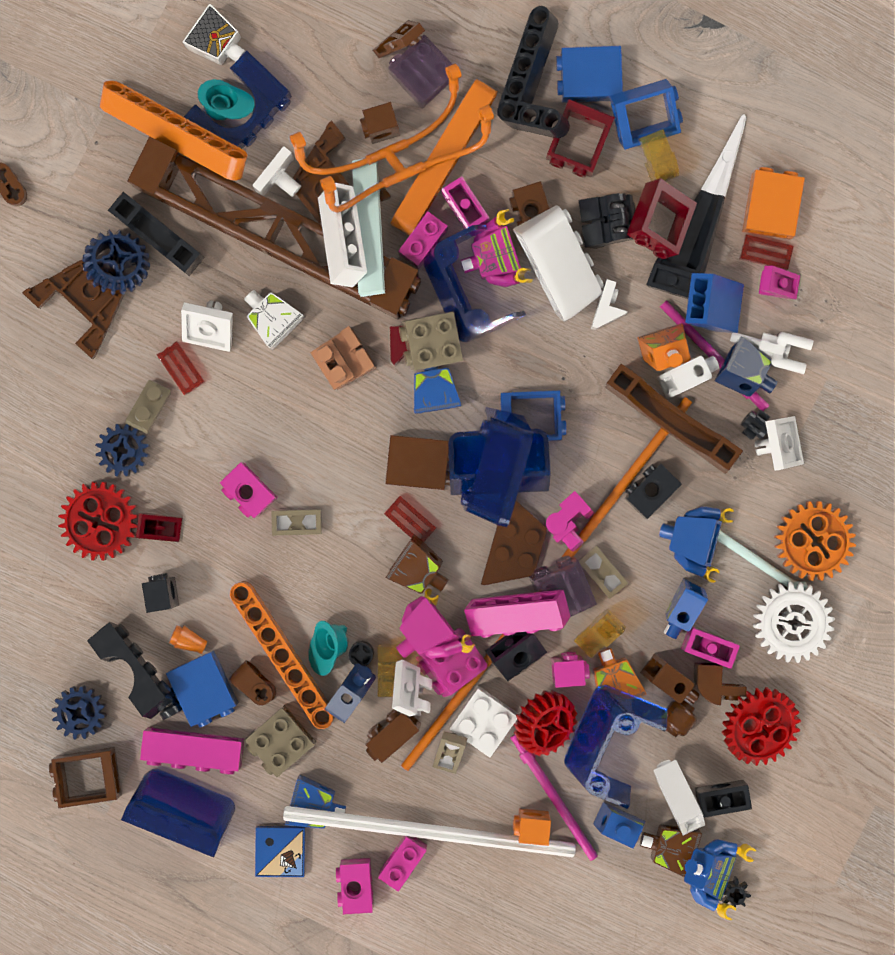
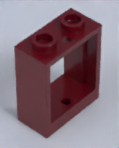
[546,99,615,178]
[627,178,697,259]

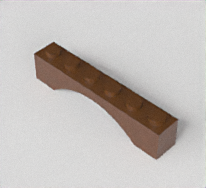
[605,364,743,474]

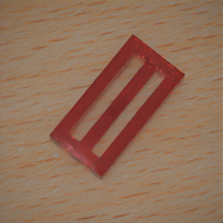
[739,234,794,271]
[157,341,205,396]
[384,496,436,542]

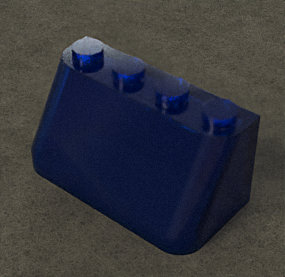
[448,429,551,495]
[121,769,235,858]

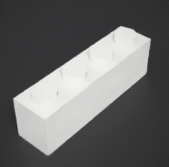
[318,183,367,287]

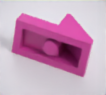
[759,266,800,300]

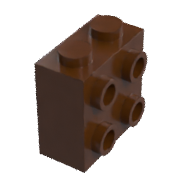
[365,709,421,763]

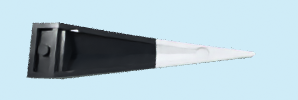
[646,114,747,299]

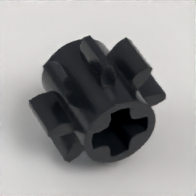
[740,410,770,440]
[721,876,751,908]

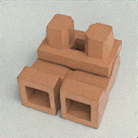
[310,326,377,390]

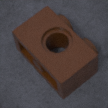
[360,102,400,144]
[509,181,549,226]

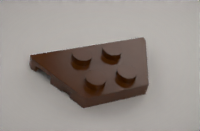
[481,494,547,585]

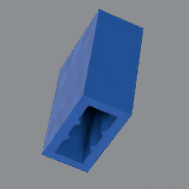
[556,46,623,103]
[685,273,744,333]
[166,650,239,728]

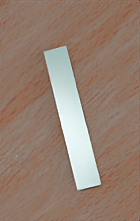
[352,159,385,297]

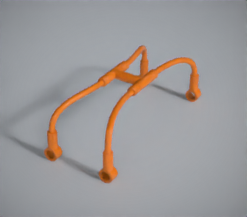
[290,64,494,213]

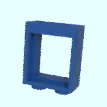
[609,79,683,150]
[500,390,566,443]

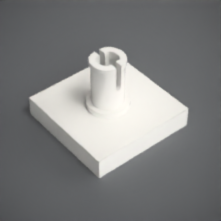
[252,146,301,197]
[181,300,233,352]
[755,416,804,471]

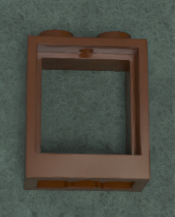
[49,747,122,809]

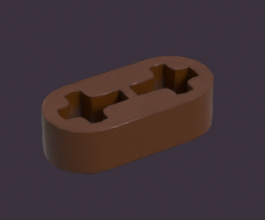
[0,163,27,206]

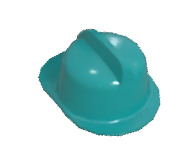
[198,79,255,120]
[308,621,348,676]

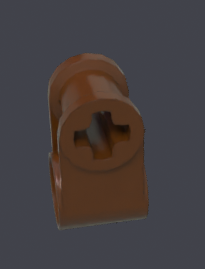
[229,660,276,706]

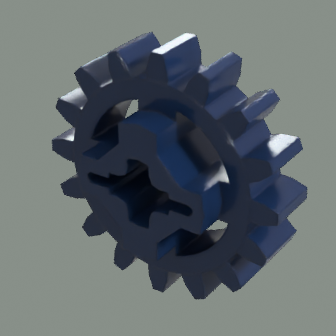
[95,424,150,477]
[52,685,107,740]

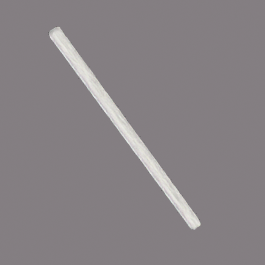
[283,806,576,857]

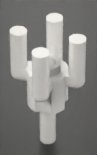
[730,332,814,374]

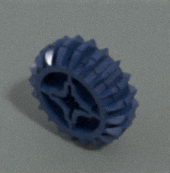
[82,229,150,295]

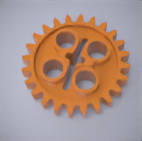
[774,501,856,581]

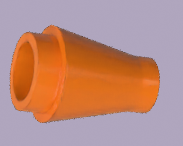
[169,625,207,654]

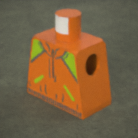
[637,323,691,371]
[593,648,647,711]

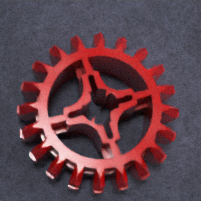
[513,690,578,756]

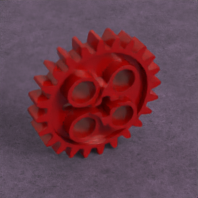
[58,482,139,561]
[722,687,801,766]

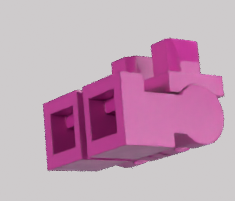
[546,491,594,552]

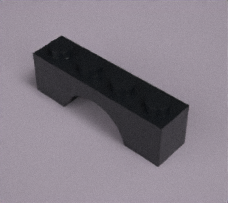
[107,191,205,276]
[87,622,174,719]

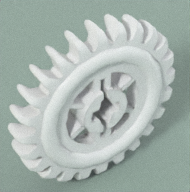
[753,582,835,663]

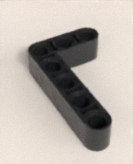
[497,6,570,138]

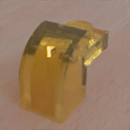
[639,129,679,181]
[574,609,626,658]

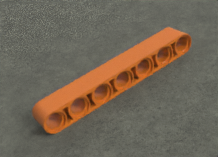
[390,79,498,236]
[100,81,247,180]
[230,581,334,729]

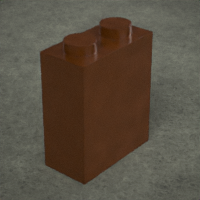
[385,435,454,490]

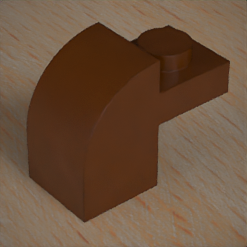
[694,662,747,706]

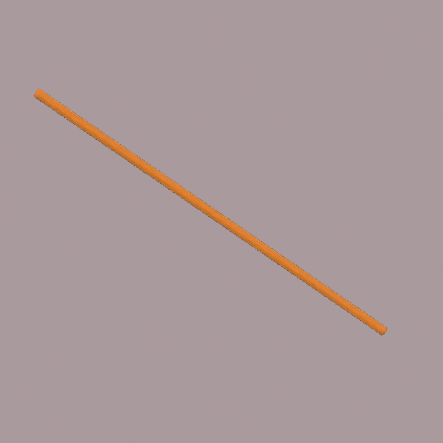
[401,397,692,771]

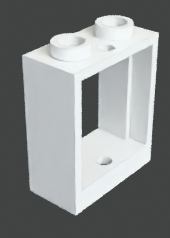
[653,760,705,835]

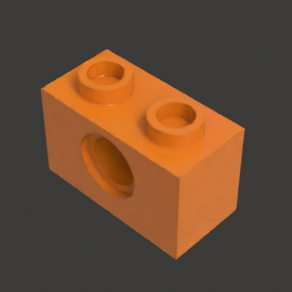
[513,808,551,846]

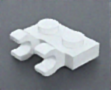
[392,660,432,716]

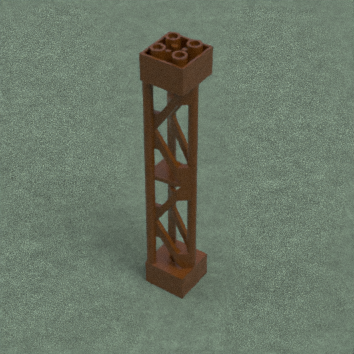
[127,136,422,320]

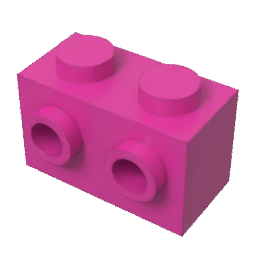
[551,652,590,688]

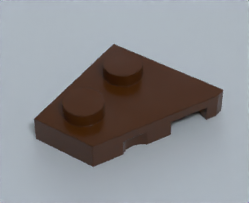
[372,20,425,58]

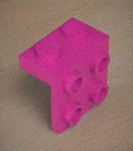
[415,628,487,697]

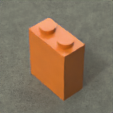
[742,167,805,240]

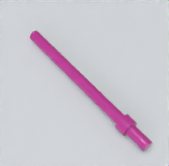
[660,300,769,411]
[510,734,598,861]

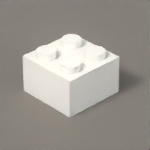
[449,685,518,757]

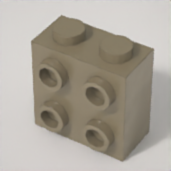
[399,312,463,371]
[245,705,316,777]

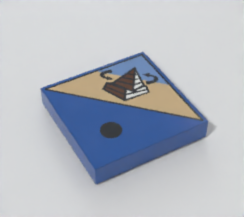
[255,826,305,877]

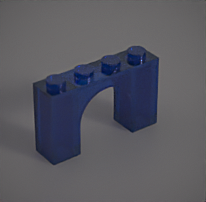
[184,51,292,149]

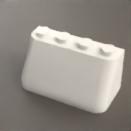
[513,205,604,322]

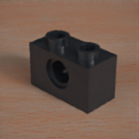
[624,463,682,519]
[142,573,179,613]
[485,631,547,681]
[695,780,752,818]

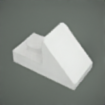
[591,279,628,330]

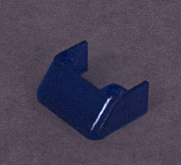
[424,225,526,342]
[460,407,533,527]
[564,685,667,809]

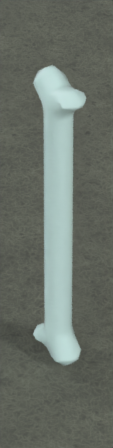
[717,531,808,590]

